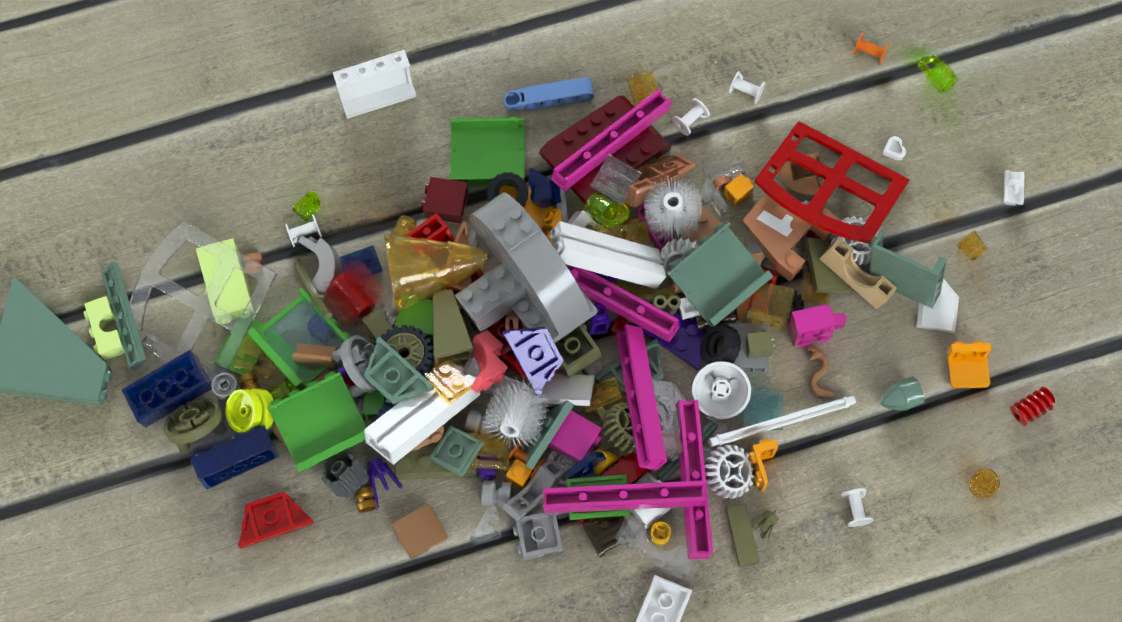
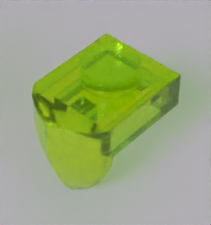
[292,191,320,222]

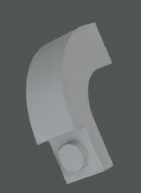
[298,236,342,298]
[503,459,566,521]

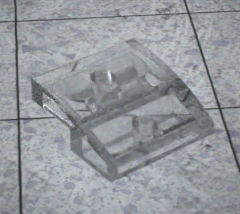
[590,154,642,205]

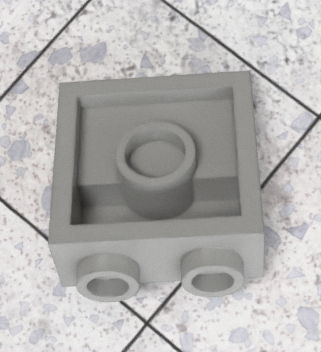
[512,513,563,561]

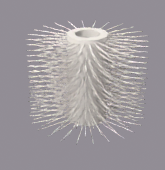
[644,177,702,243]
[483,379,551,449]

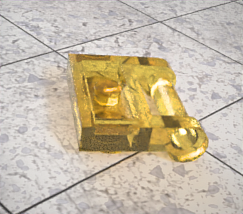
[233,334,275,380]
[469,434,510,472]

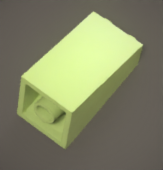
[196,238,256,324]

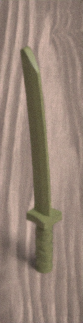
[295,258,332,319]

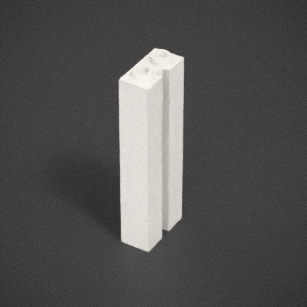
[550,221,666,289]
[364,362,480,465]

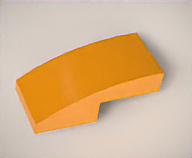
[542,209,562,244]

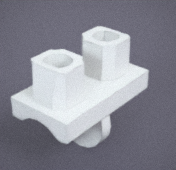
[1003,170,1024,206]

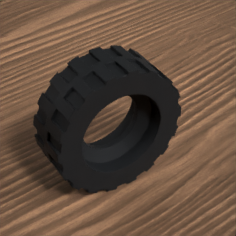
[487,172,529,207]
[700,323,741,364]

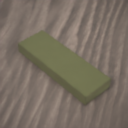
[726,504,760,567]

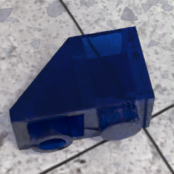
[529,168,561,209]

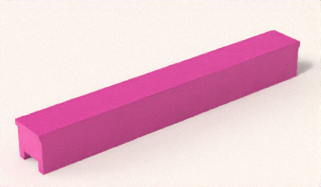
[551,89,672,192]
[566,264,679,343]
[616,324,667,471]
[674,400,713,559]
[543,481,707,514]

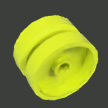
[225,389,274,433]

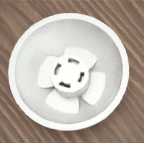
[692,361,751,419]

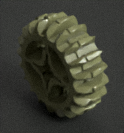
[602,402,636,454]

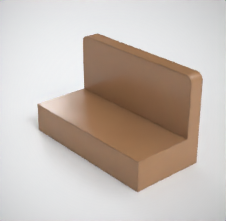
[292,343,337,368]

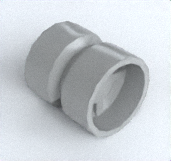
[211,372,241,404]
[464,408,498,440]
[481,480,512,507]

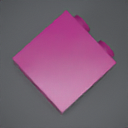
[548,410,603,466]

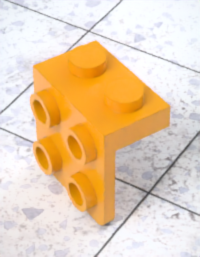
[947,341,991,389]
[748,439,778,492]

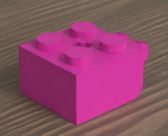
[788,305,847,347]

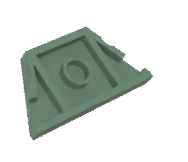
[364,337,434,404]
[594,339,664,396]
[525,400,574,469]

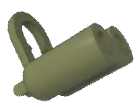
[652,295,681,316]

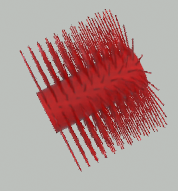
[318,261,388,330]

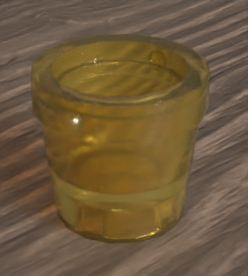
[390,216,417,246]
[956,230,988,261]

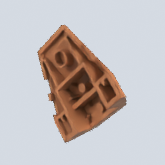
[611,154,695,207]

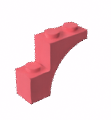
[471,330,508,393]

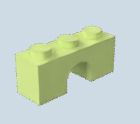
[84,296,125,361]

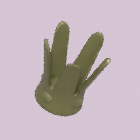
[752,510,779,539]

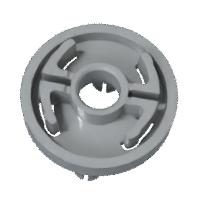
[332,335,377,398]

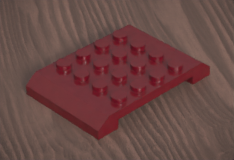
[539,95,671,206]

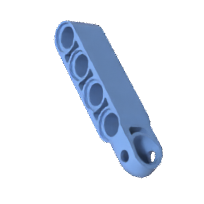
[504,77,594,111]

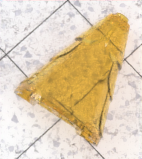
[384,233,487,311]

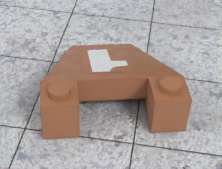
[742,194,841,282]

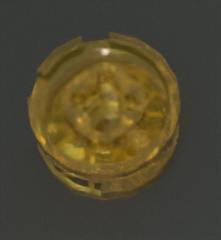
[969,468,1000,499]

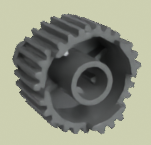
[321,451,369,499]

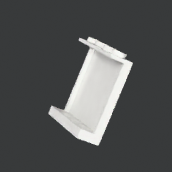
[333,50,416,119]

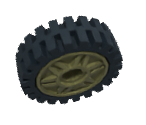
[380,325,433,378]

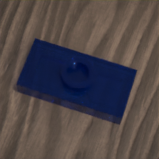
[564,451,606,479]

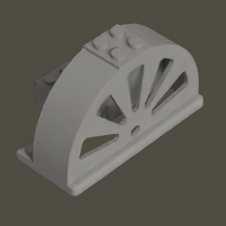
[455,192,598,343]

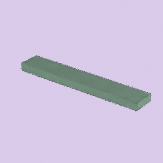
[101,262,146,370]

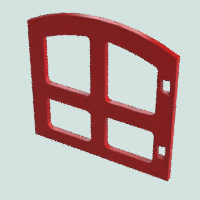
[754,121,910,244]

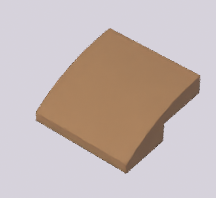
[391,504,448,559]

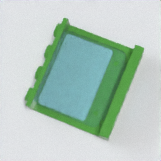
[247,288,351,391]

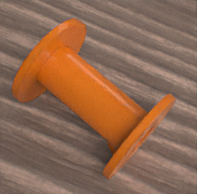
[853,32,890,65]
[507,441,548,479]

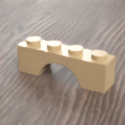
[819,237,897,309]

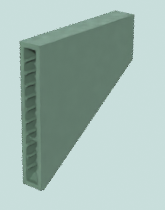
[0,278,113,406]

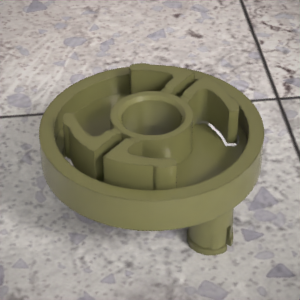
[163,398,227,453]

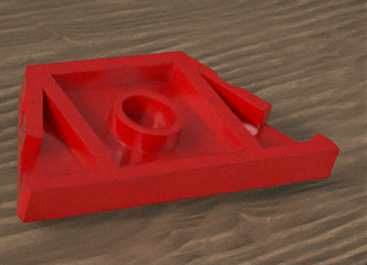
[238,491,314,549]

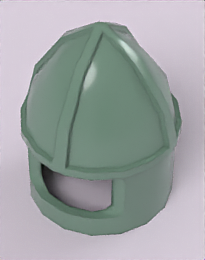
[880,376,924,411]

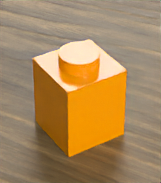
[723,173,754,207]
[506,459,533,490]

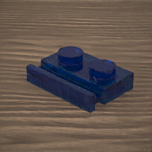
[340,245,383,280]

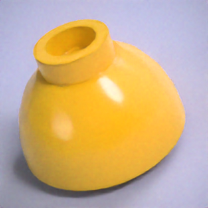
[591,449,618,475]

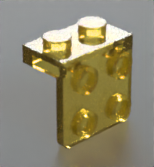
[747,283,794,329]

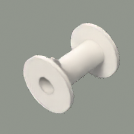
[729,71,766,104]
[672,98,710,136]
[285,214,322,247]
[841,488,874,527]

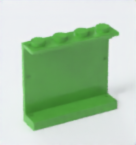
[449,116,525,187]
[267,371,367,473]

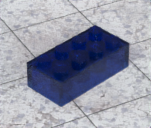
[122,350,212,427]
[190,425,280,489]

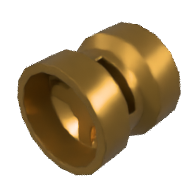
[238,372,262,390]
[354,487,377,513]

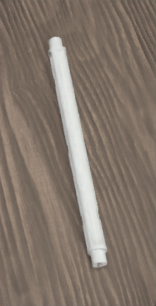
[708,396,856,447]

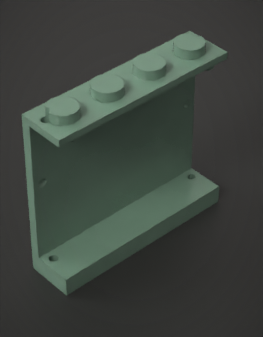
[667,222,773,327]
[868,231,947,309]

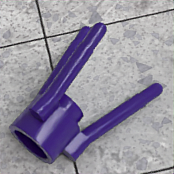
[367,457,403,510]

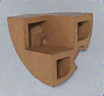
[778,151,822,195]

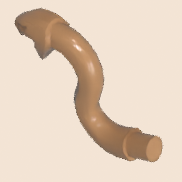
[807,346,834,399]

